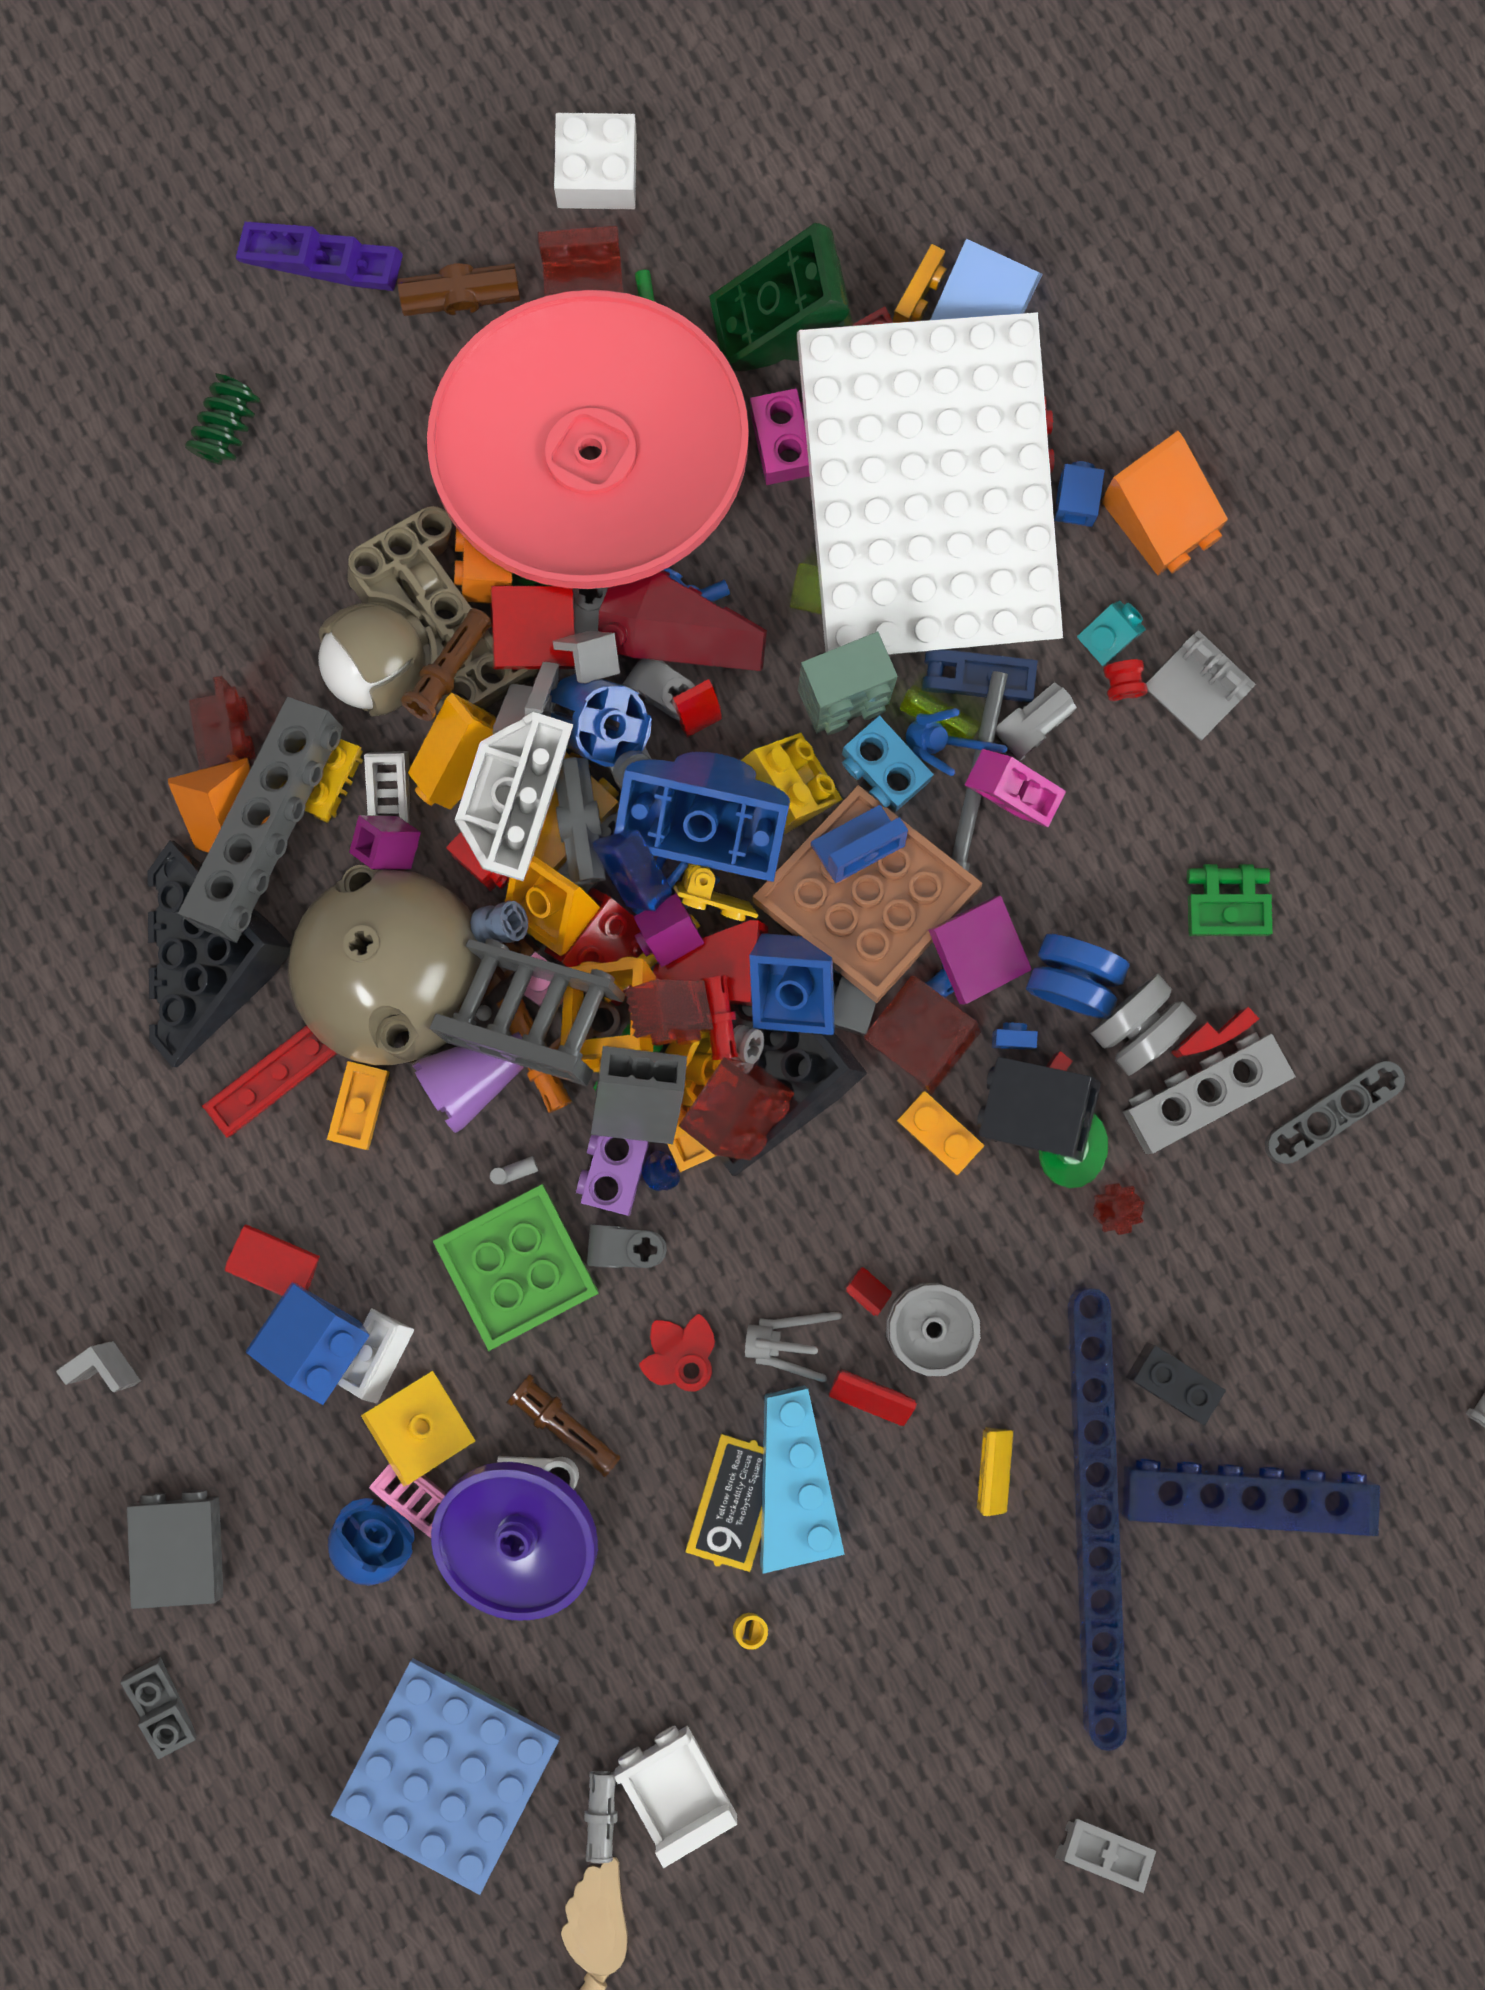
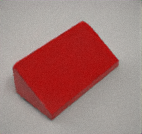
[225,1224,320,1296]
[829,1369,917,1426]

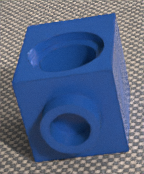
[1054,461,1105,527]

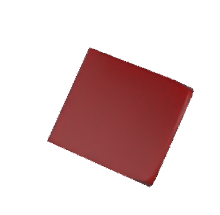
[844,1267,892,1316]

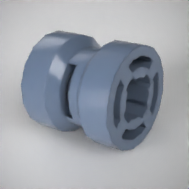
[470,901,528,943]

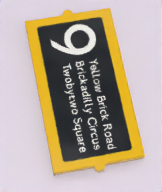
[685,1434,764,1572]

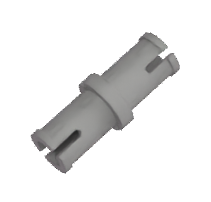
[584,1771,618,1863]

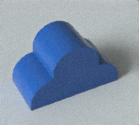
[613,752,790,882]

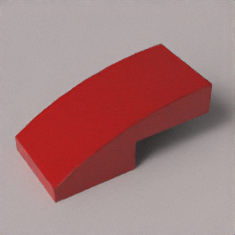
[672,679,722,737]
[1171,1007,1260,1058]

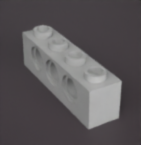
[1123,1032,1296,1154]

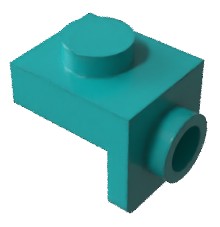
[1077,601,1146,666]

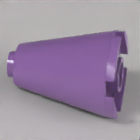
[412,1032,524,1133]

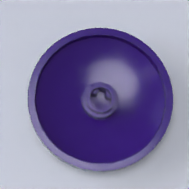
[431,1462,598,1621]

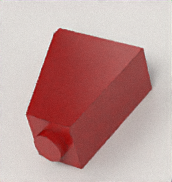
[653,920,768,1006]

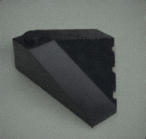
[147,840,291,1068]
[710,1005,867,1176]

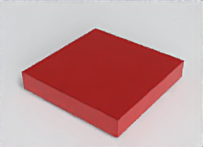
[490,586,575,669]

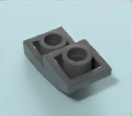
[120,1657,197,1759]

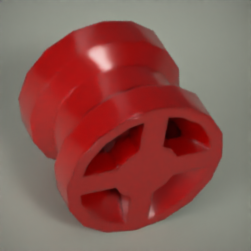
[1103,659,1148,701]

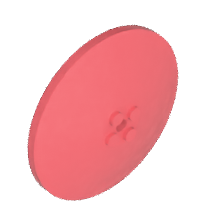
[427,290,749,589]

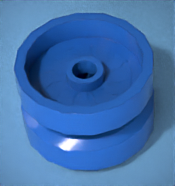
[1025,934,1130,1019]

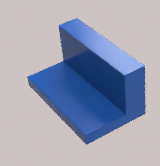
[811,805,908,884]

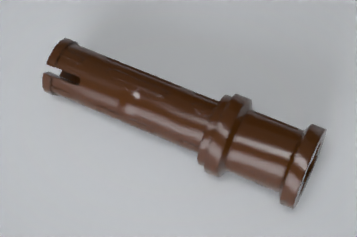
[401,608,492,721]
[506,1374,621,1477]

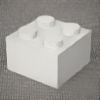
[554,113,637,209]

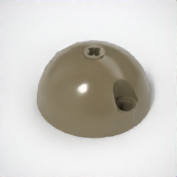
[288,865,481,1065]

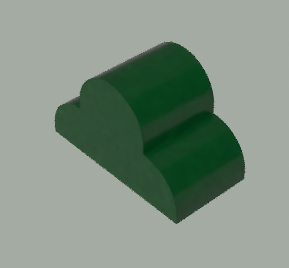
[709,223,853,371]

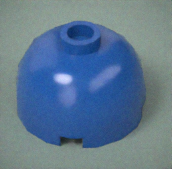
[328,1498,414,1586]

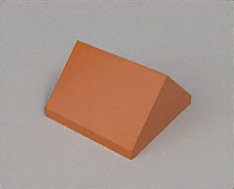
[168,758,269,853]

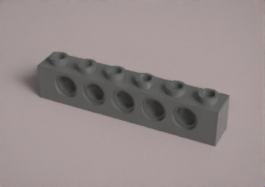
[178,697,344,943]

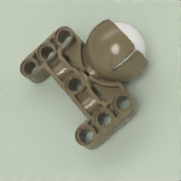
[319,506,540,716]

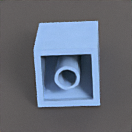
[930,239,1043,320]

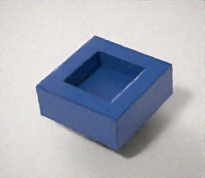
[992,1023,1038,1050]

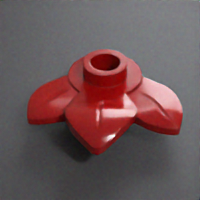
[639,1314,715,1392]

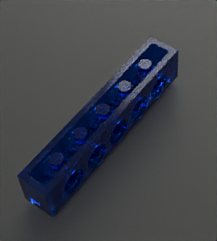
[1122,1459,1380,1536]

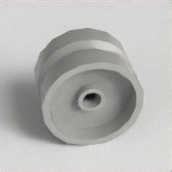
[1090,974,1197,1076]
[886,1283,981,1376]

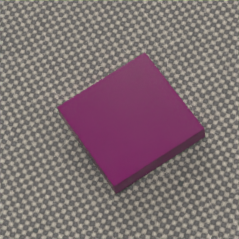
[928,896,1032,1004]

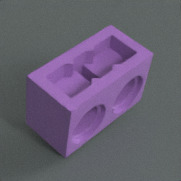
[576,1135,650,1216]

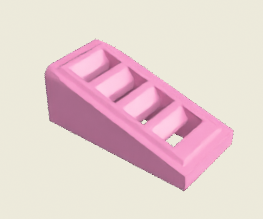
[369,1464,446,1538]

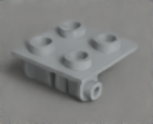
[1146,630,1256,741]

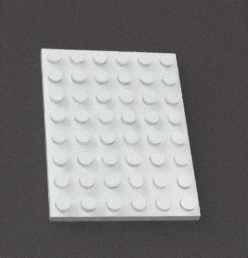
[797,312,1063,655]

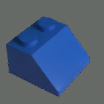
[246,1281,370,1405]

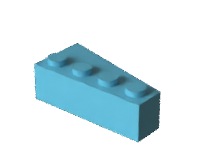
[760,1385,845,1574]

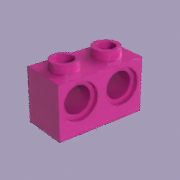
[750,388,810,485]
[965,749,1066,827]

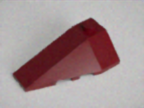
[598,570,767,671]

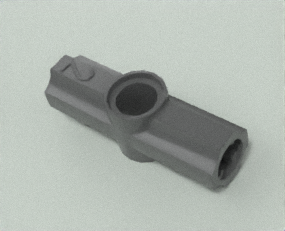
[555,757,606,885]

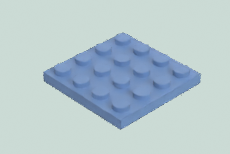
[331,1658,560,1895]

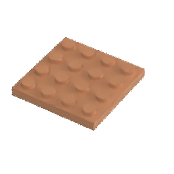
[753,785,982,1003]

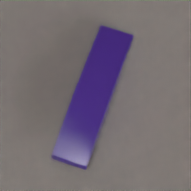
[236,222,403,291]

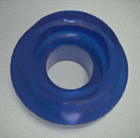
[642,1151,680,1191]

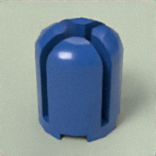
[550,673,652,767]

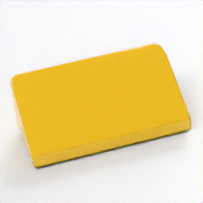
[977,1428,1013,1516]

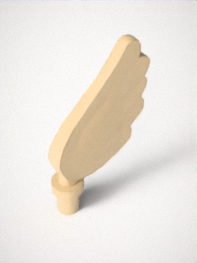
[561,1857,628,1990]

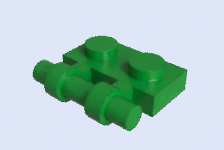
[1186,864,1273,936]

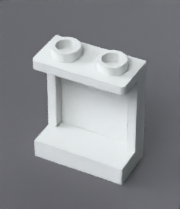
[614,1726,737,1868]

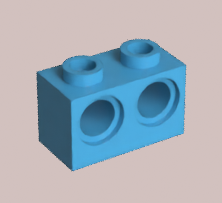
[842,715,934,812]

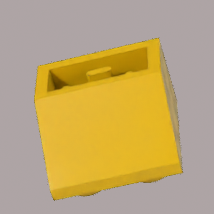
[741,733,843,834]

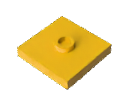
[361,1371,475,1487]

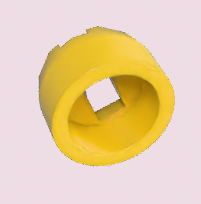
[733,1613,768,1649]

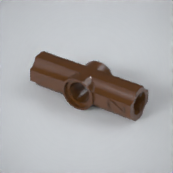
[397,263,520,316]

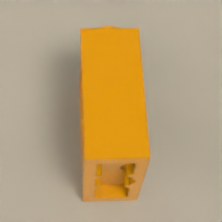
[560,957,656,1072]

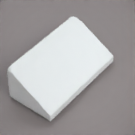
[338,1308,414,1403]

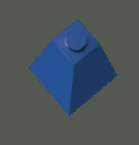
[749,933,835,1035]

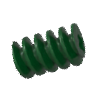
[185,373,261,465]

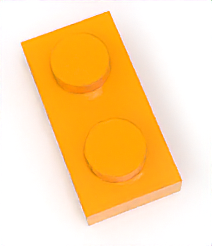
[893,244,947,323]
[327,1061,390,1150]
[897,1091,985,1176]

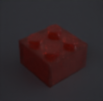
[679,1057,794,1160]

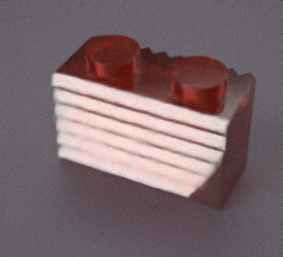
[625,979,714,1045]

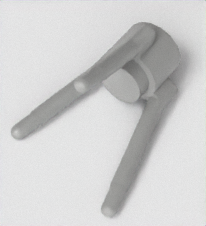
[745,1312,842,1382]

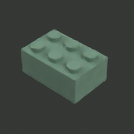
[798,631,898,735]

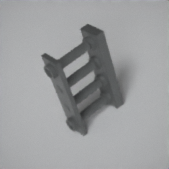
[429,939,625,1086]

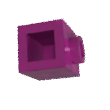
[349,815,421,869]
[634,893,704,967]

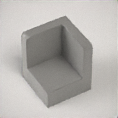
[553,631,620,684]

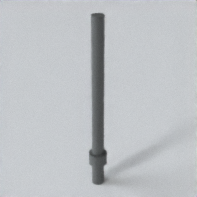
[951,671,1008,872]

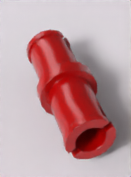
[700,975,738,1060]

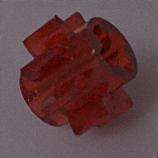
[1093,1183,1145,1235]

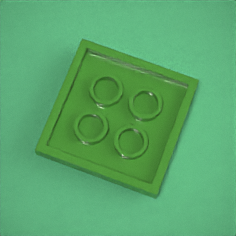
[433,1184,599,1351]

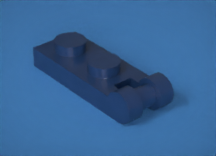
[921,649,1038,703]

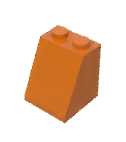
[1101,431,1228,576]

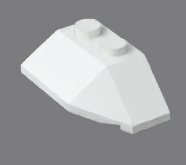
[455,712,573,881]

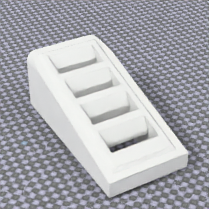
[364,751,410,824]

